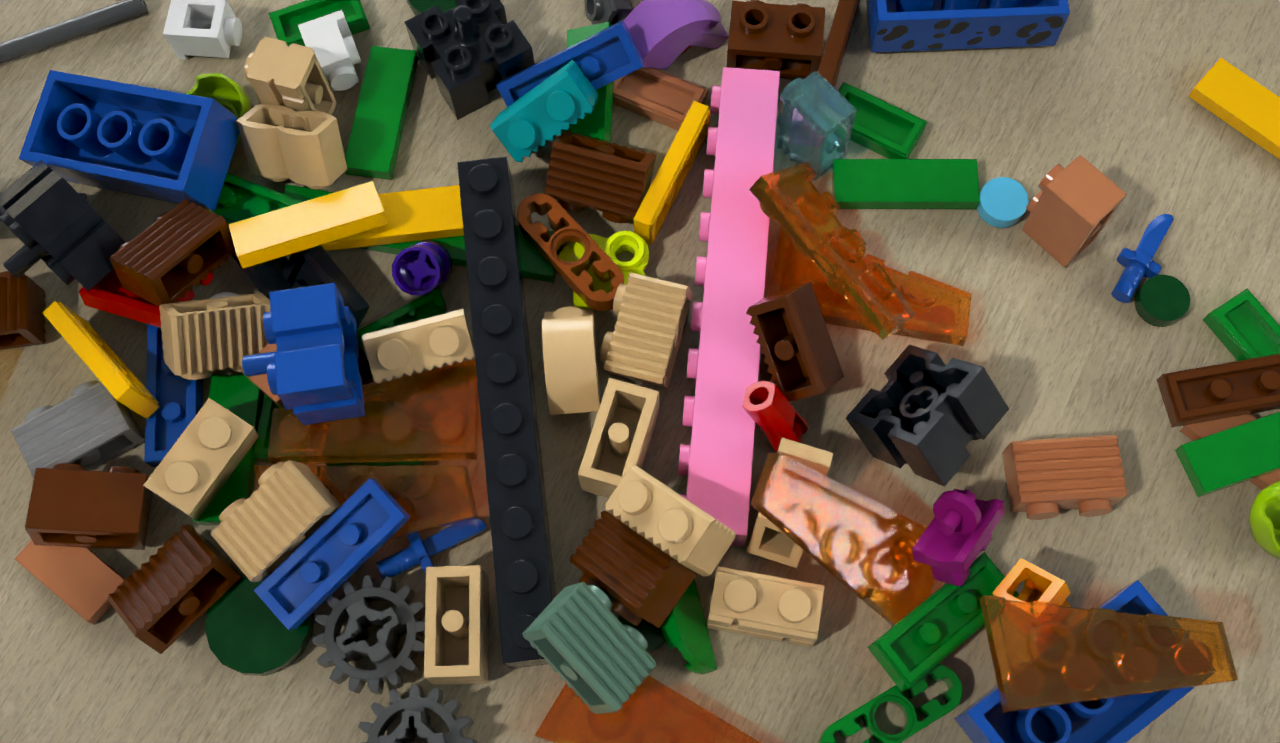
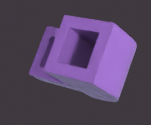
[624,0,729,70]

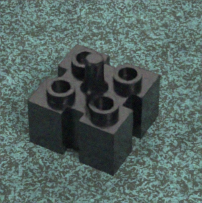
[405,0,535,120]
[0,160,125,291]
[846,345,1009,487]

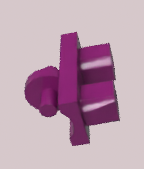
[912,489,1005,586]

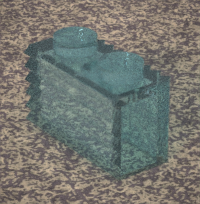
[776,71,857,180]

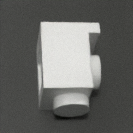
[163,0,243,60]
[298,10,362,92]

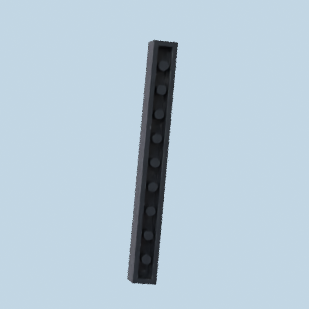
[457,156,556,669]

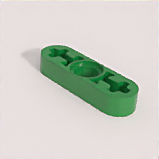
[818,664,962,743]

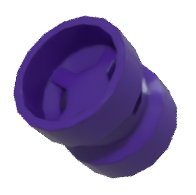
[392,240,452,296]

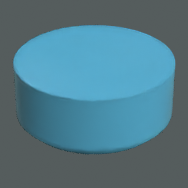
[977,177,1029,228]

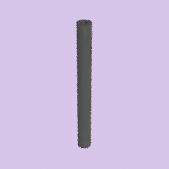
[0,0,148,63]

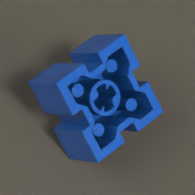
[242,283,365,425]

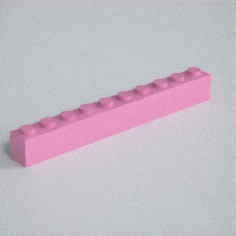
[678,67,780,547]

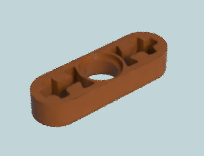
[517,193,624,311]

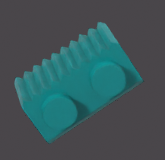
[490,60,598,163]

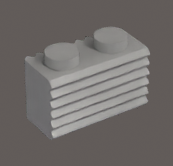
[11,381,145,478]

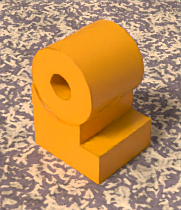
[992,558,1072,645]

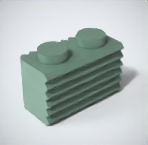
[522,582,656,714]

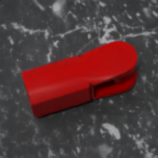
[742,381,809,452]

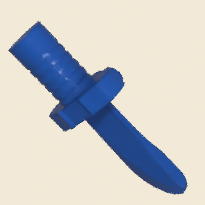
[1111,214,1174,303]
[376,519,486,579]

